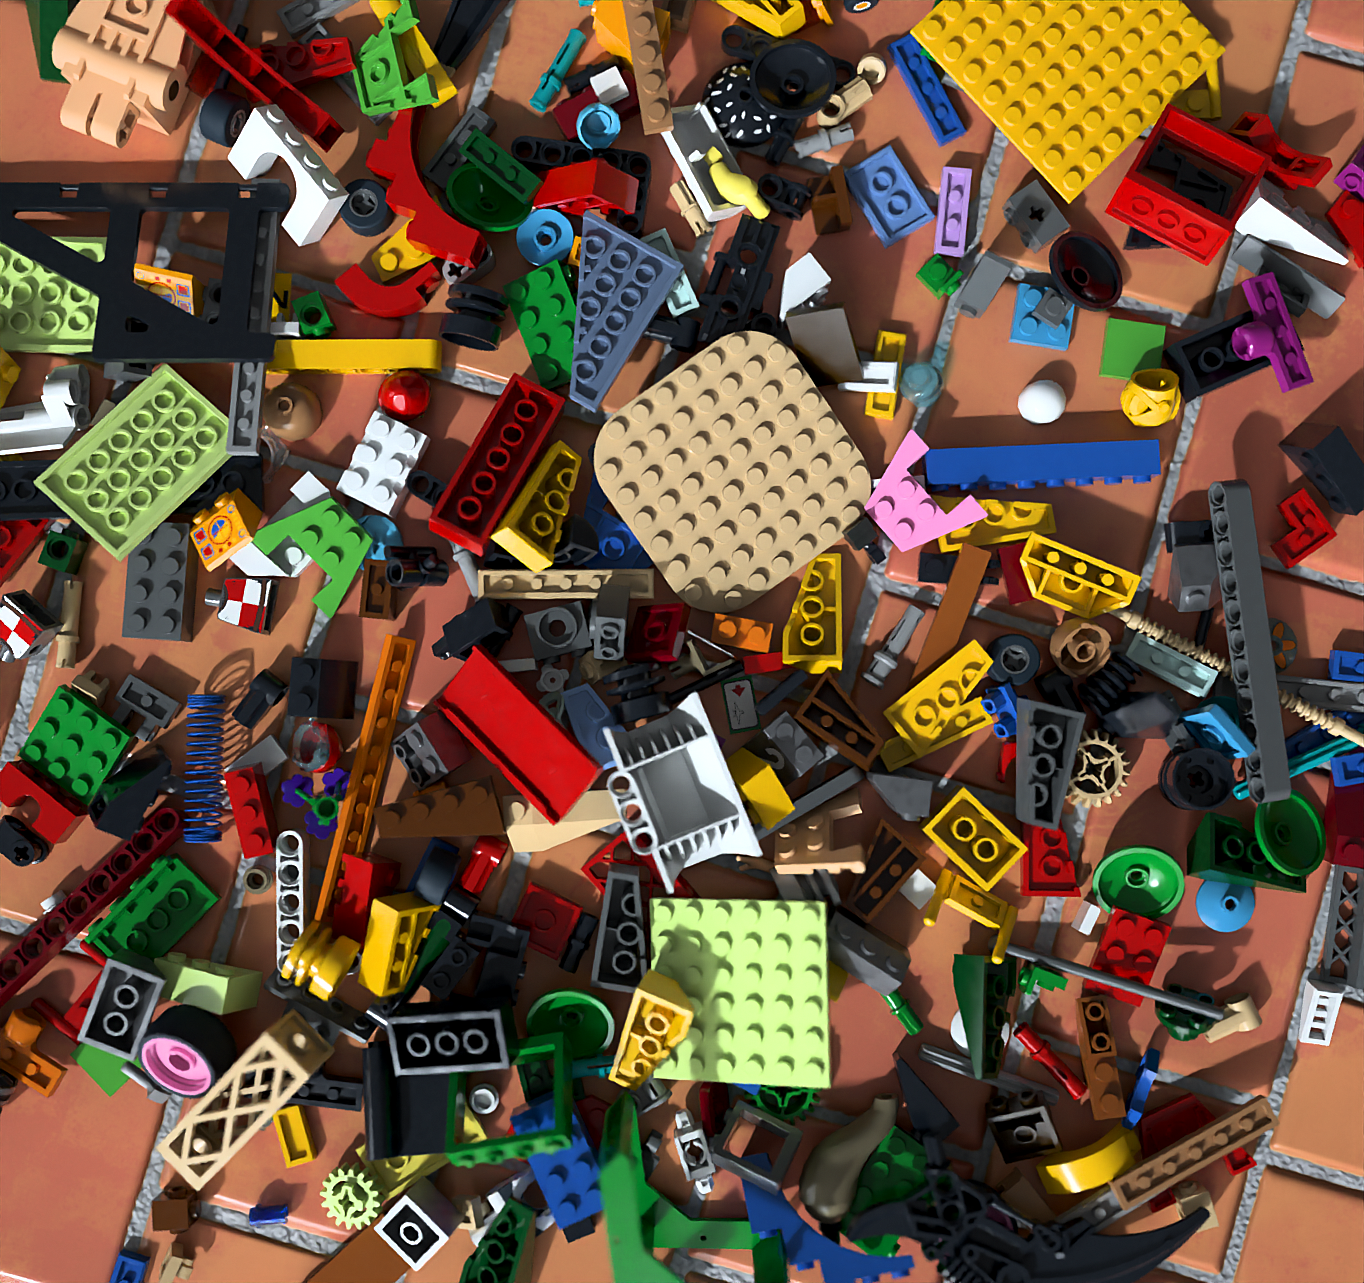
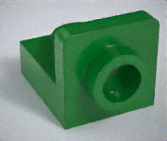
[915,253,964,300]
[1017,961,1068,996]

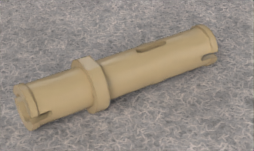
[55,580,83,669]

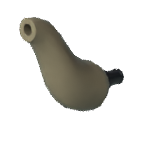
[798,1093,899,1246]

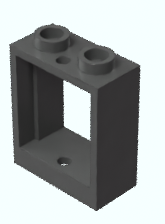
[709,1099,803,1195]

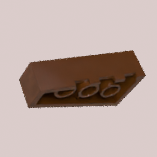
[373,775,506,838]

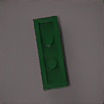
[458,128,544,206]

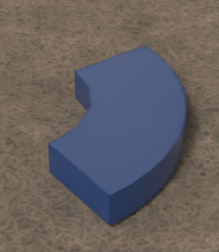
[1121,1047,1160,1131]

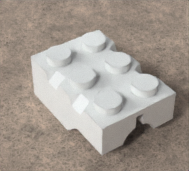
[336,411,431,518]

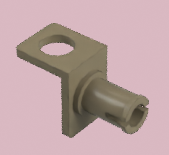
[667,639,737,680]

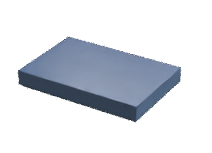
[844,145,935,249]

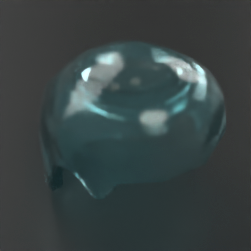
[899,361,944,408]

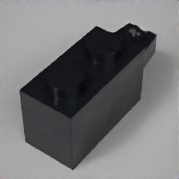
[431,597,513,662]

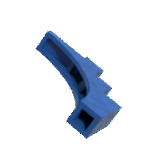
[741,1152,915,1283]

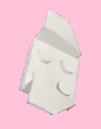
[229,471,331,577]

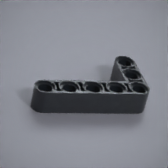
[511,136,652,239]

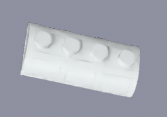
[661,102,747,222]

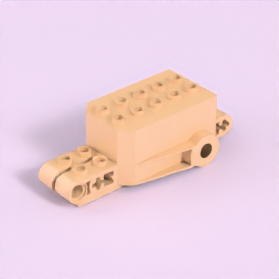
[52,0,220,148]

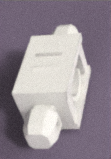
[674,1108,716,1194]

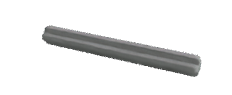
[918,1043,1059,1106]

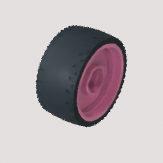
[137,1005,237,1099]

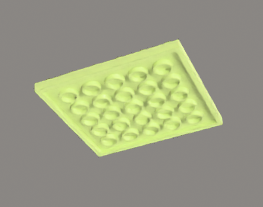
[650,897,832,1088]

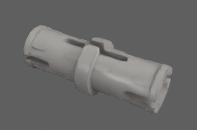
[794,122,854,159]

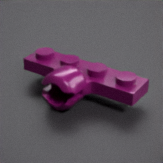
[1231,271,1314,393]

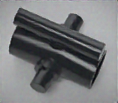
[383,546,449,591]

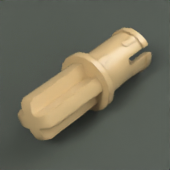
[670,180,712,238]

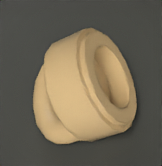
[857,53,887,85]

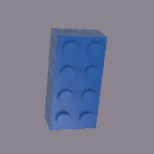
[509,1090,603,1230]

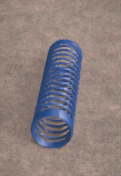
[183,694,226,843]

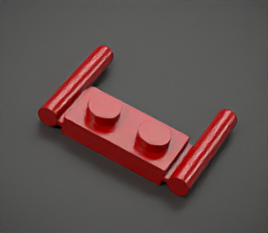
[31,939,109,1046]

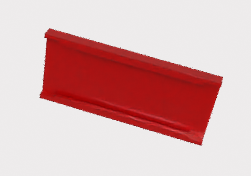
[433,644,604,826]

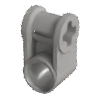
[616,1071,672,1118]

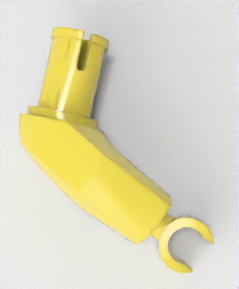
[703,146,771,220]

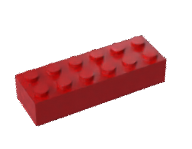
[428,373,566,557]

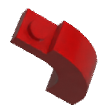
[1226,111,1333,191]
[334,261,442,318]

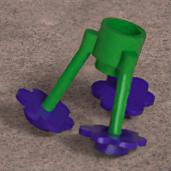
[281,767,351,840]

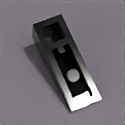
[892,1051,960,1145]

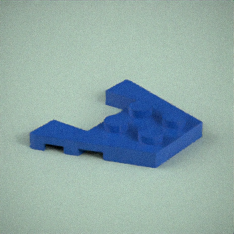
[582,471,654,569]

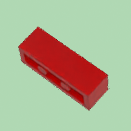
[742,651,796,675]

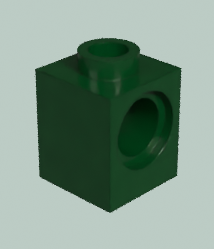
[37,528,89,575]

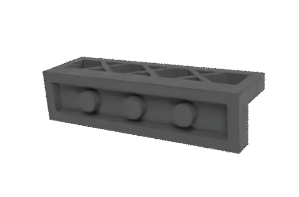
[1319,865,1364,990]

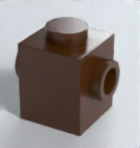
[152,1186,202,1234]

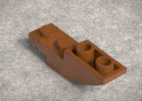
[1075,995,1126,1120]

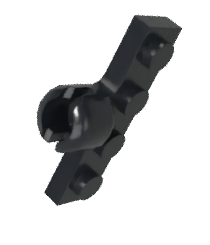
[244,1061,364,1112]

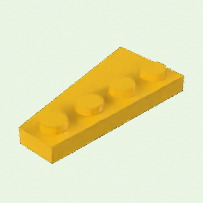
[931,495,1057,553]

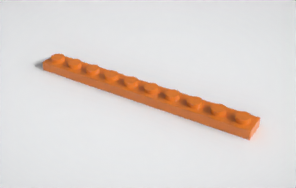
[314,633,416,923]

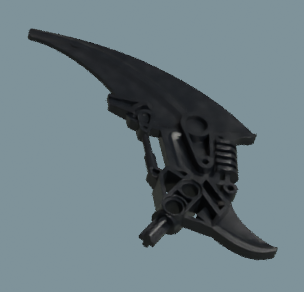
[845,1131,1210,1283]

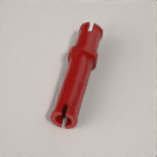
[1013,1022,1088,1100]

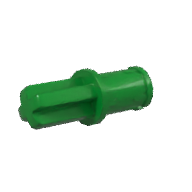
[880,988,924,1036]

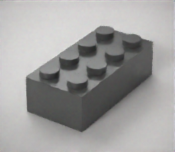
[122,522,199,642]

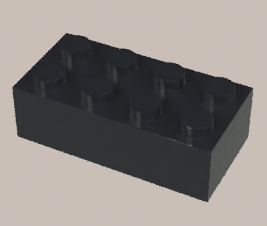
[1163,310,1304,404]
[385,996,520,1075]

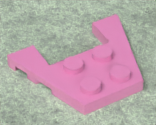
[864,429,988,552]

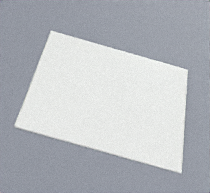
[688,631,734,658]

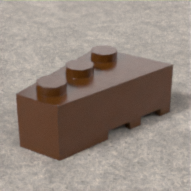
[845,818,926,925]

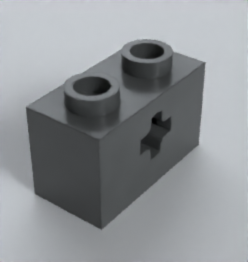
[1002,179,1070,254]

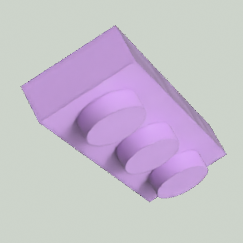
[933,166,972,257]

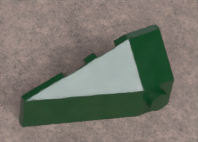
[25,0,80,84]
[1187,812,1306,894]
[952,954,1017,1080]
[459,1196,537,1283]

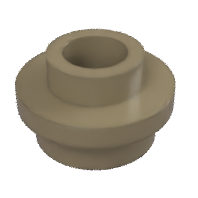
[243,865,273,894]

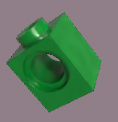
[291,290,337,340]

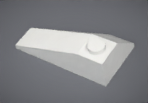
[1235,176,1349,265]

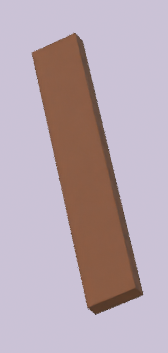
[904,543,992,695]

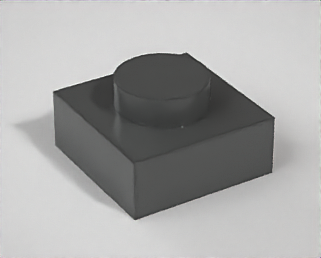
[1032,287,1073,330]

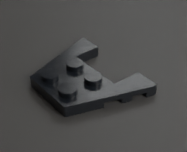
[1123,141,1233,250]

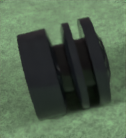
[438,283,509,351]
[602,661,674,726]
[1158,748,1235,810]

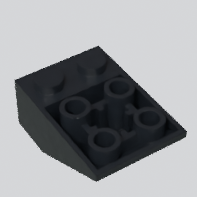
[87,744,172,841]

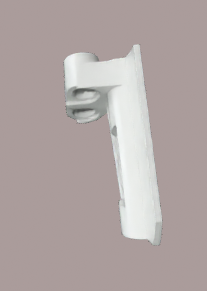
[0,364,91,455]

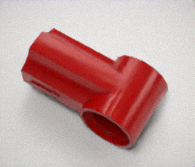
[458,835,509,895]

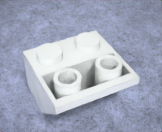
[777,252,831,330]

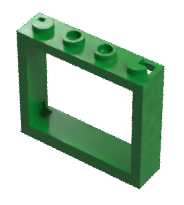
[445,1031,573,1168]

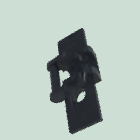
[697,214,780,345]

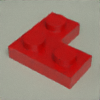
[1269,488,1337,569]

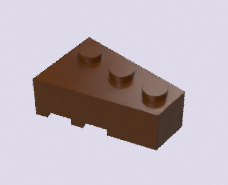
[794,669,885,772]

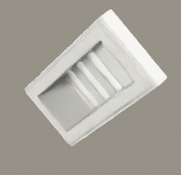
[1298,979,1344,1046]

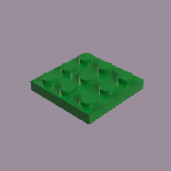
[18,684,135,806]

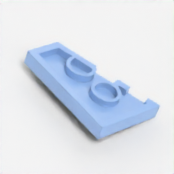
[560,683,627,770]

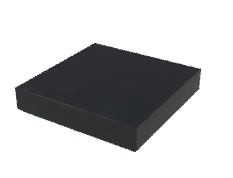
[754,669,809,716]

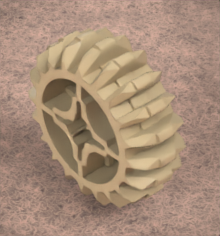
[1065,729,1131,808]

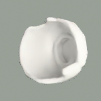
[1018,380,1066,425]

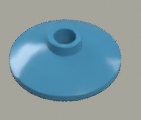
[516,209,574,266]
[1196,880,1255,932]

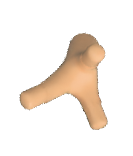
[736,855,775,873]

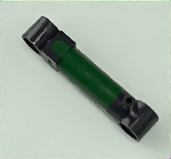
[364,882,481,1033]

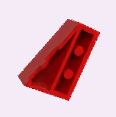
[534,157,639,215]
[331,852,402,949]

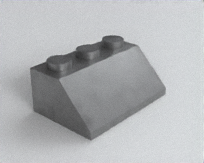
[827,903,912,997]
[77,948,167,1062]

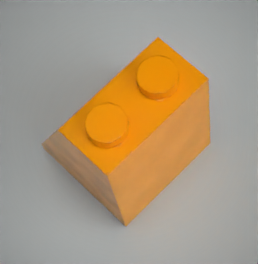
[591,0,670,78]

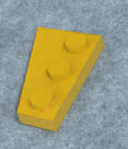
[371,195,444,285]

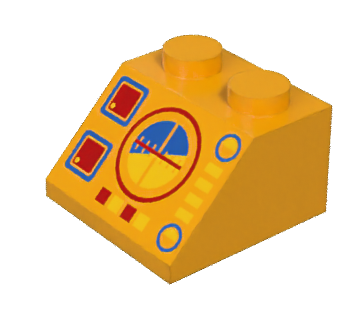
[134,263,205,318]
[190,488,263,572]

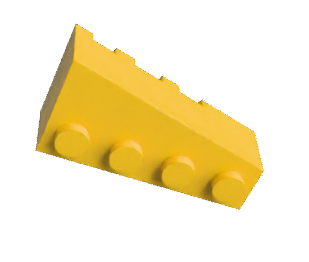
[490,440,582,573]

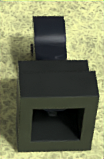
[842,517,887,565]

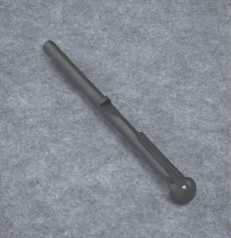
[988,934,1224,1020]

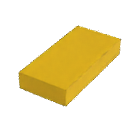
[272,1103,318,1168]

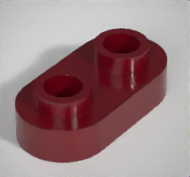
[699,1081,729,1138]

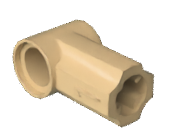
[817,76,873,130]
[1203,993,1263,1043]

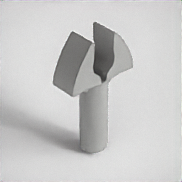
[121,1061,171,1104]

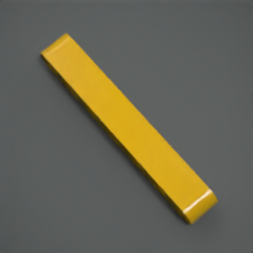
[266,339,442,374]

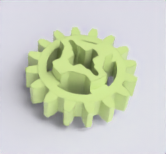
[320,1162,385,1229]

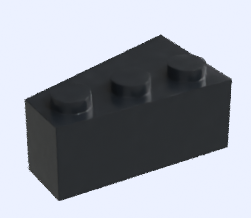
[1278,422,1364,516]

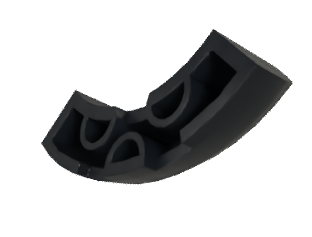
[483,514,599,569]

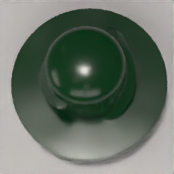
[1154,984,1216,1041]

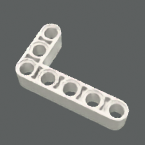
[276,828,364,976]

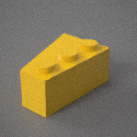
[358,891,442,997]

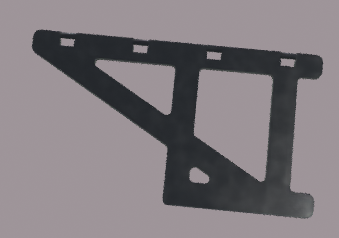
[0,182,291,363]

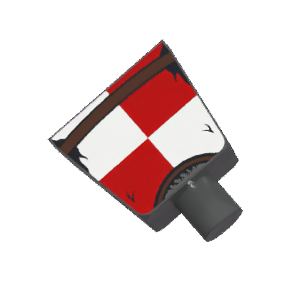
[205,578,280,635]
[0,589,64,663]

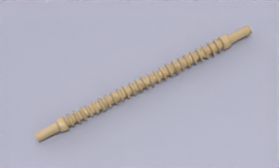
[1108,607,1364,747]

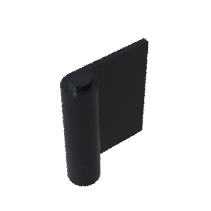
[362,1041,450,1161]

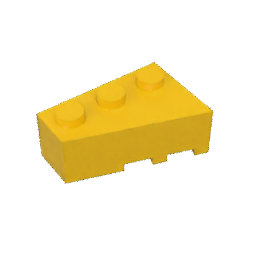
[712,0,806,40]

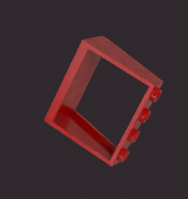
[1105,103,1273,266]

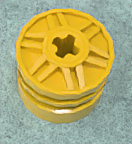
[281,920,360,1001]

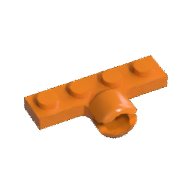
[0,1007,68,1098]

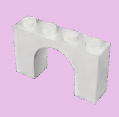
[227,104,349,247]

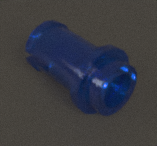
[249,1203,289,1229]

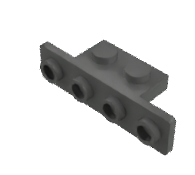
[1231,235,1346,319]
[263,967,377,1047]

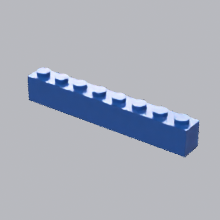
[921,439,1161,493]

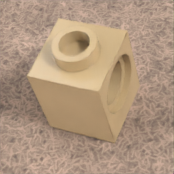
[1172,1181,1219,1233]

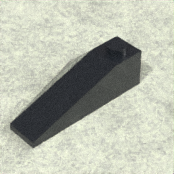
[1095,691,1179,739]

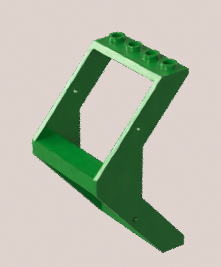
[599,1091,790,1283]

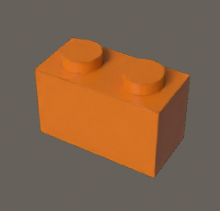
[710,613,773,654]

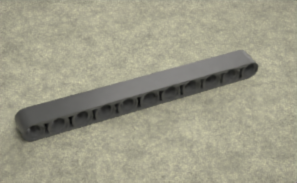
[1208,479,1291,804]

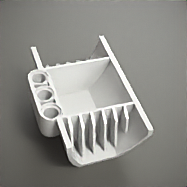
[603,692,763,893]

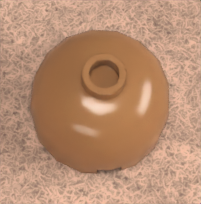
[263,382,323,441]
[1050,618,1111,678]

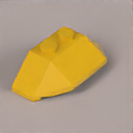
[1019,532,1142,619]

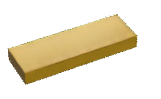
[864,329,907,420]

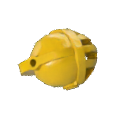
[1120,368,1181,428]

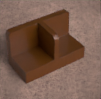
[806,165,853,236]
[359,559,398,621]

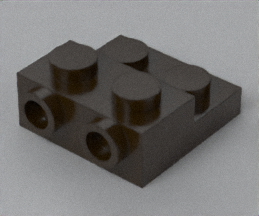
[985,1088,1063,1164]

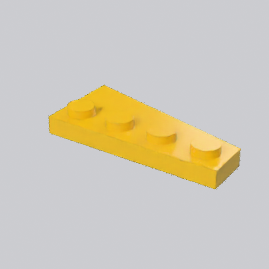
[883,639,994,759]

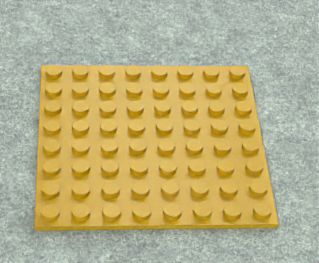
[910,0,1226,204]

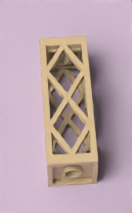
[155,1008,336,1191]

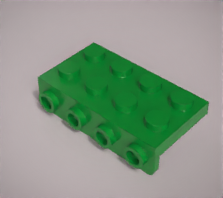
[502,259,578,391]
[84,853,222,963]
[840,1124,947,1257]

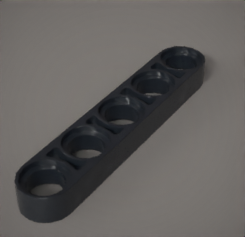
[721,25,855,91]

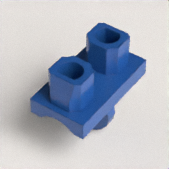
[981,683,1029,738]

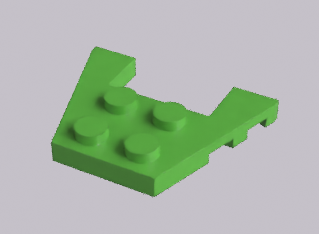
[352,0,439,116]
[252,496,374,618]

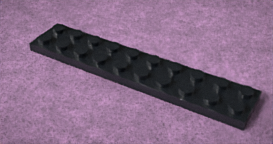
[0,453,265,521]

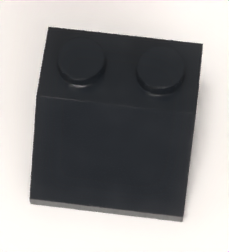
[287,657,358,719]

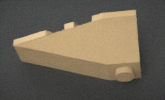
[503,788,627,852]

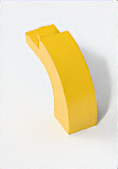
[1036,1121,1141,1194]

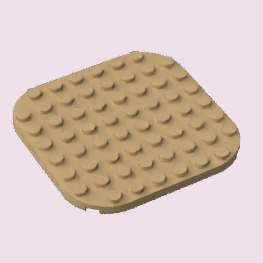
[593,331,871,613]

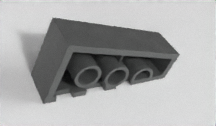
[1016,697,1086,830]
[590,862,648,993]

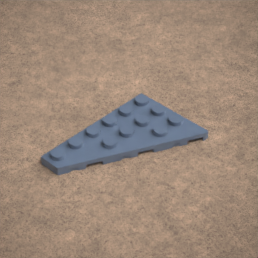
[570,210,684,413]

